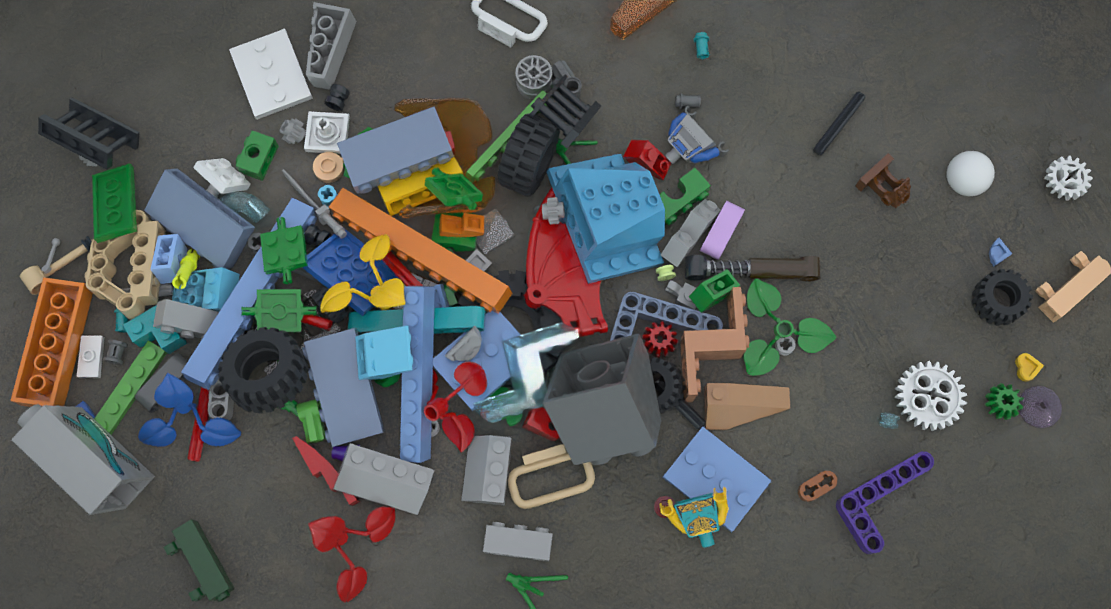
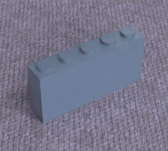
[337,107,454,194]
[144,169,255,269]
[302,328,385,447]

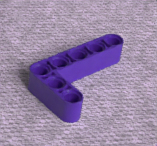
[836,451,934,554]

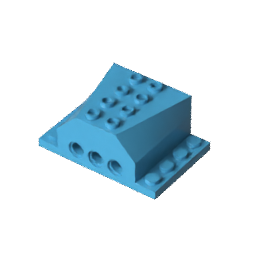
[546,154,665,284]

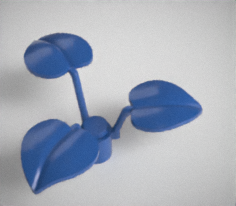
[138,373,241,447]

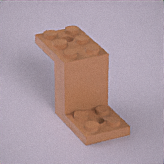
[680,287,749,403]

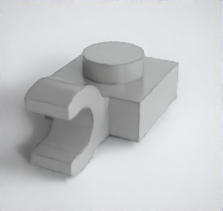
[665,280,696,310]

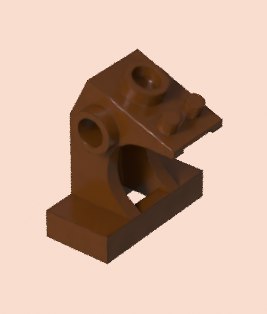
[855,153,911,208]

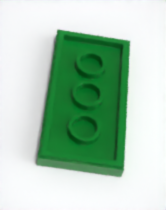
[92,164,137,243]

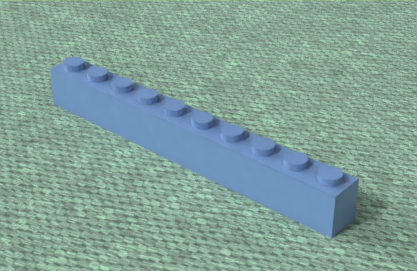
[181,198,317,390]

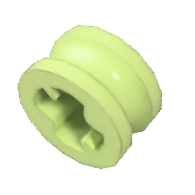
[656,265,676,281]

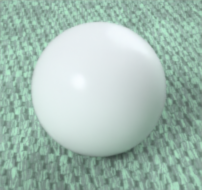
[947,151,995,196]

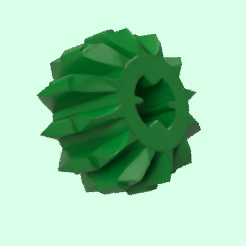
[984,383,1024,420]

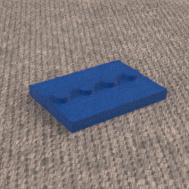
[302,228,399,316]

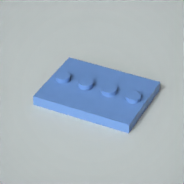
[433,311,537,411]
[663,427,771,532]

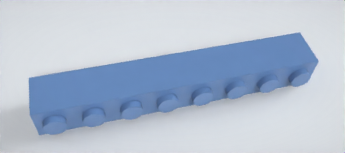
[400,286,435,463]

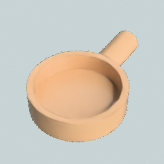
[313,152,345,183]

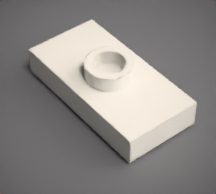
[77,336,105,378]

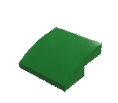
[431,210,478,252]

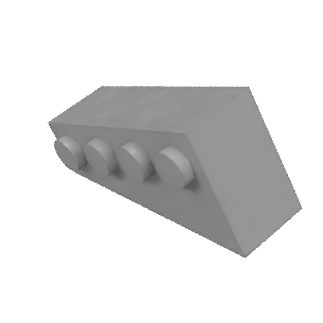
[306,2,357,90]

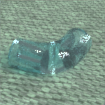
[218,192,270,223]

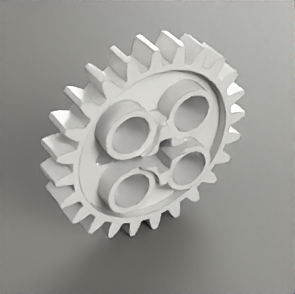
[895,361,967,431]

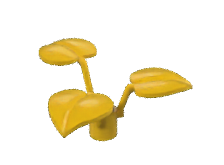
[321,234,406,313]

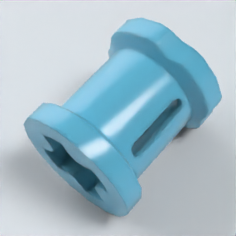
[318,185,338,209]

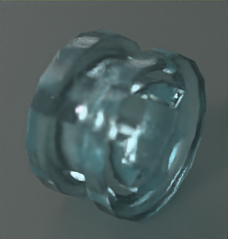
[879,413,900,429]

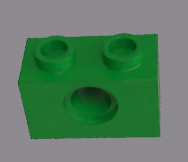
[236,131,279,181]
[689,269,740,313]

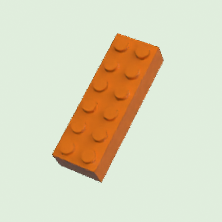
[11,277,93,407]

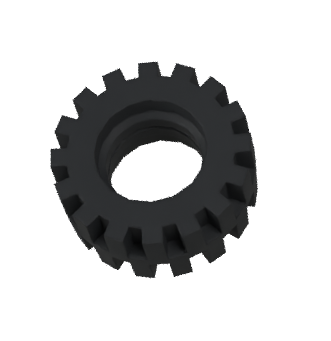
[311,286,349,325]

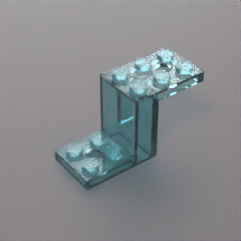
[473,323,579,422]

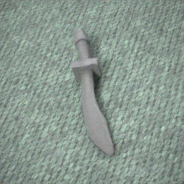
[282,169,347,239]

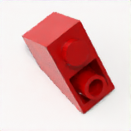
[623,140,672,180]

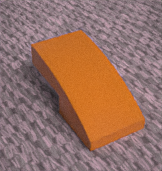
[440,213,484,237]

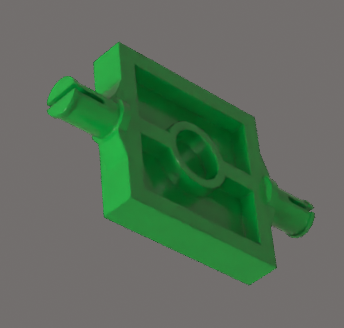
[424,167,483,210]
[260,217,308,284]
[241,289,316,333]

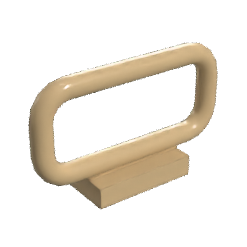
[507,444,595,509]

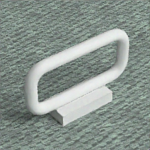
[471,0,547,47]

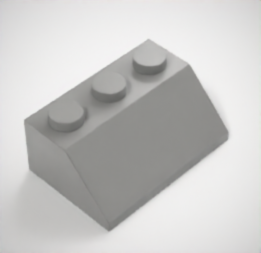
[461,435,512,506]

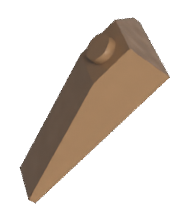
[704,383,790,430]

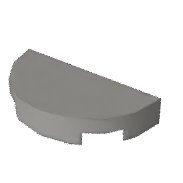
[445,326,482,361]

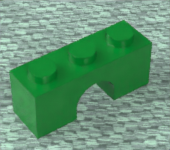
[659,168,711,226]

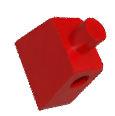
[522,404,560,441]

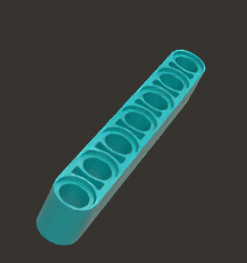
[348,306,485,335]

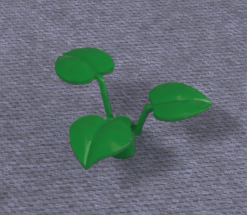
[744,279,836,376]

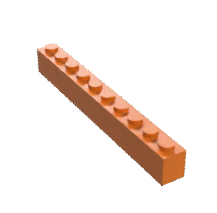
[329,188,513,314]

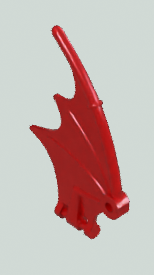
[524,187,608,339]

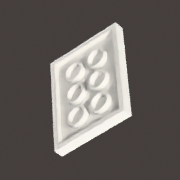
[229,29,313,120]

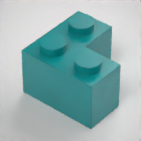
[123,305,188,354]

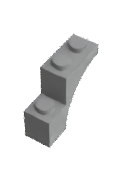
[660,199,721,267]

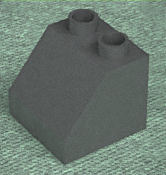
[543,333,661,465]

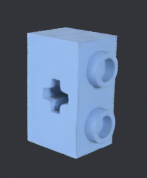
[151,234,187,284]

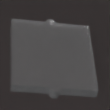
[476,209,515,255]

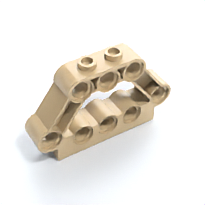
[85,210,166,320]

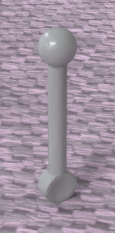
[41,238,60,274]

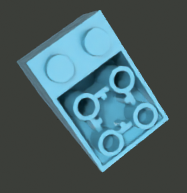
[172,267,240,312]
[355,326,413,380]

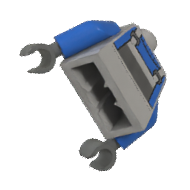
[665,106,729,164]

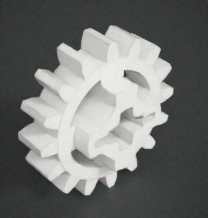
[1044,156,1093,201]

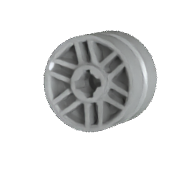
[516,55,552,99]

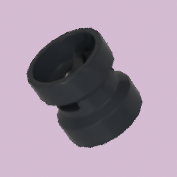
[324,84,350,111]
[304,224,331,248]

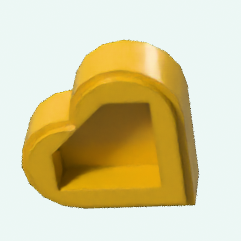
[1015,353,1044,382]

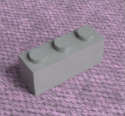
[153,299,219,340]
[483,522,553,561]

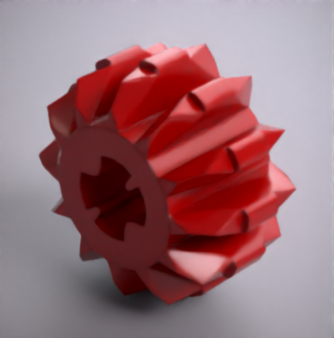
[642,321,678,358]

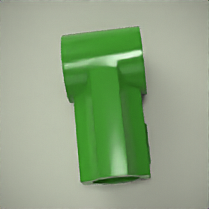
[297,399,326,444]

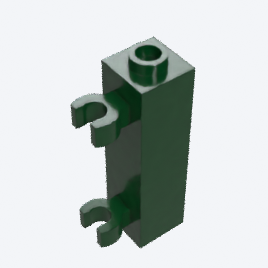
[163,519,235,602]

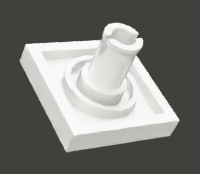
[304,112,350,154]
[193,158,251,198]

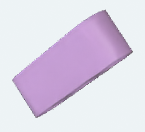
[700,201,745,260]

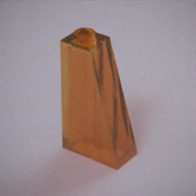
[610,0,677,40]

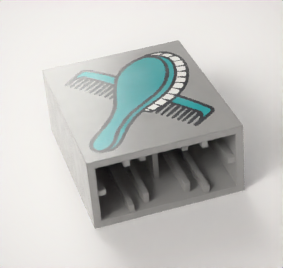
[11,404,155,515]

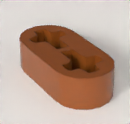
[798,471,837,502]

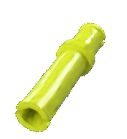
[172,249,200,289]

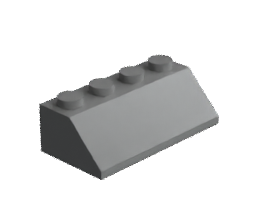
[334,443,434,515]

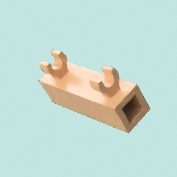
[1035,251,1111,323]

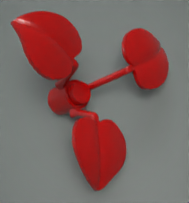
[424,361,487,452]
[308,506,396,603]

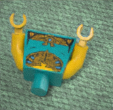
[659,487,729,547]

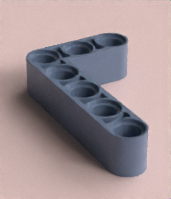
[610,292,723,341]

